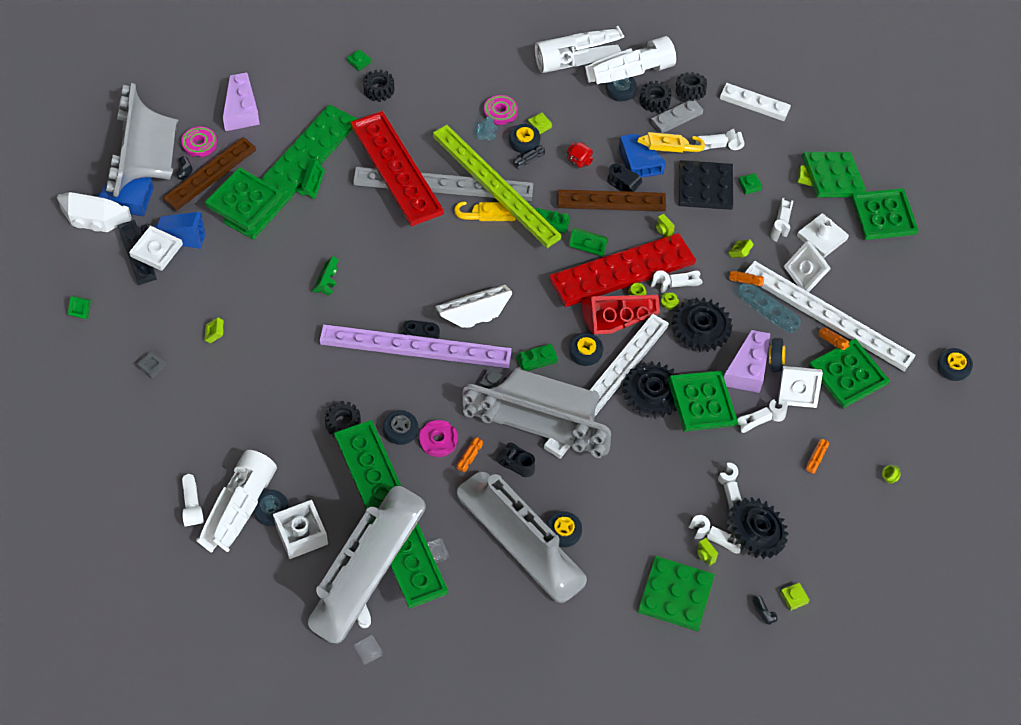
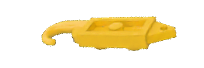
[637,132,705,153]
[454,202,516,221]

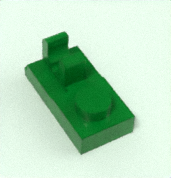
[297,159,325,199]
[535,208,571,234]
[569,227,608,256]
[312,256,339,296]
[516,344,558,371]

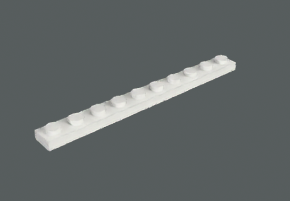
[745,261,915,372]
[544,314,669,459]

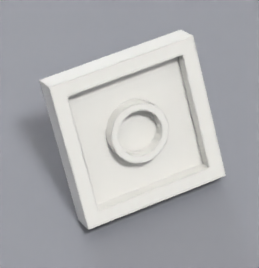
[797,213,849,258]
[129,226,183,271]
[784,241,831,292]
[778,366,823,408]

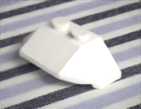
[57,192,131,232]
[435,285,512,328]

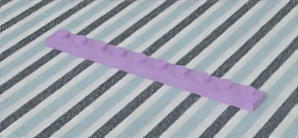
[320,325,512,368]

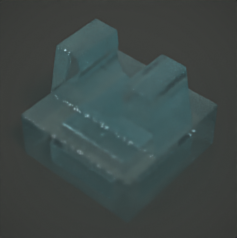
[476,116,498,141]

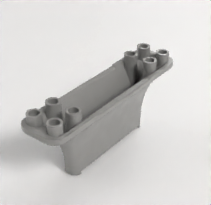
[106,83,179,197]
[463,367,611,458]
[457,472,587,603]
[308,486,426,644]

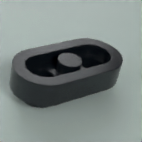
[402,320,440,339]

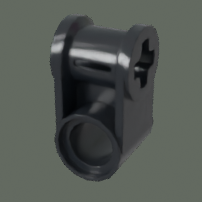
[607,163,642,192]
[497,442,535,477]

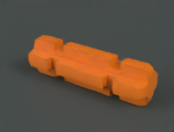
[729,271,764,286]
[818,327,849,350]
[457,437,483,472]
[805,439,829,474]

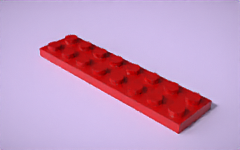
[351,111,444,227]
[549,233,696,307]

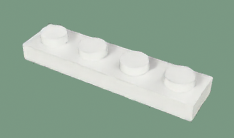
[720,83,791,121]

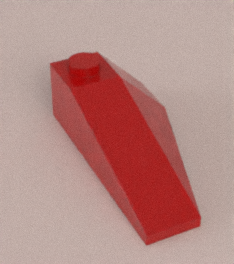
[582,295,660,335]

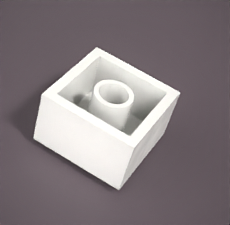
[273,500,328,559]

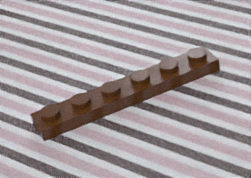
[163,137,256,211]
[558,189,666,211]

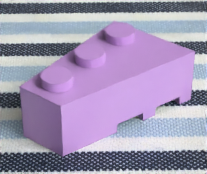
[223,72,260,131]
[724,330,770,393]

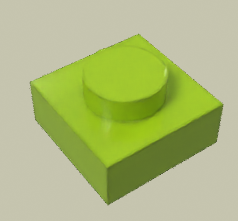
[528,113,552,134]
[798,165,813,187]
[656,214,675,237]
[728,239,754,258]
[204,317,224,343]
[697,538,718,566]
[780,583,809,611]

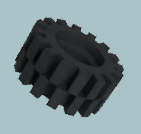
[363,69,395,102]
[675,72,707,101]
[640,80,672,113]
[325,401,361,438]

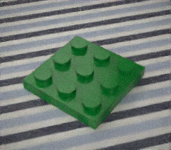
[802,152,867,197]
[205,167,283,232]
[851,188,919,240]
[809,339,890,409]
[668,371,738,432]
[638,556,715,632]

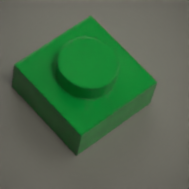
[347,49,371,72]
[738,173,762,195]
[68,295,91,319]

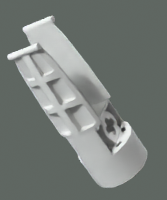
[535,26,624,73]
[585,36,676,84]
[196,450,277,553]

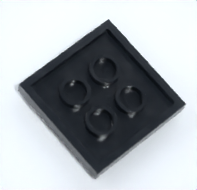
[679,160,733,210]

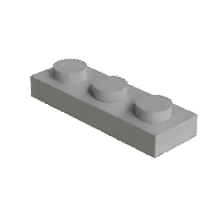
[651,99,703,133]

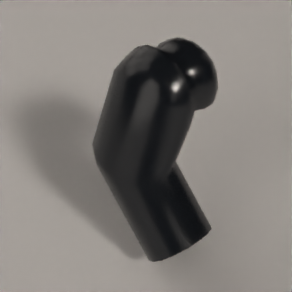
[176,156,193,180]
[752,596,778,625]

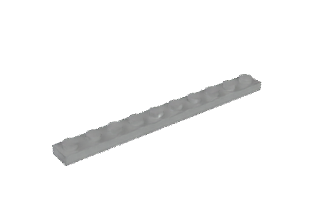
[354,167,533,201]

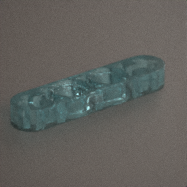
[738,283,801,333]

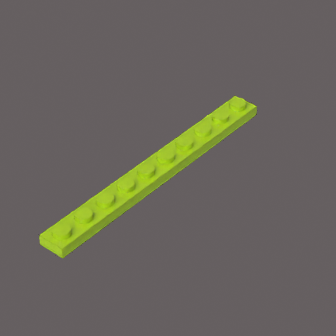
[433,125,561,248]

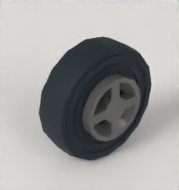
[383,410,418,445]

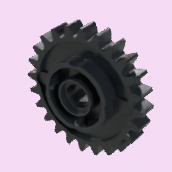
[671,297,733,352]
[622,361,680,419]
[726,497,789,559]

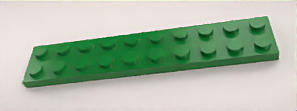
[224,104,358,240]
[334,420,448,609]

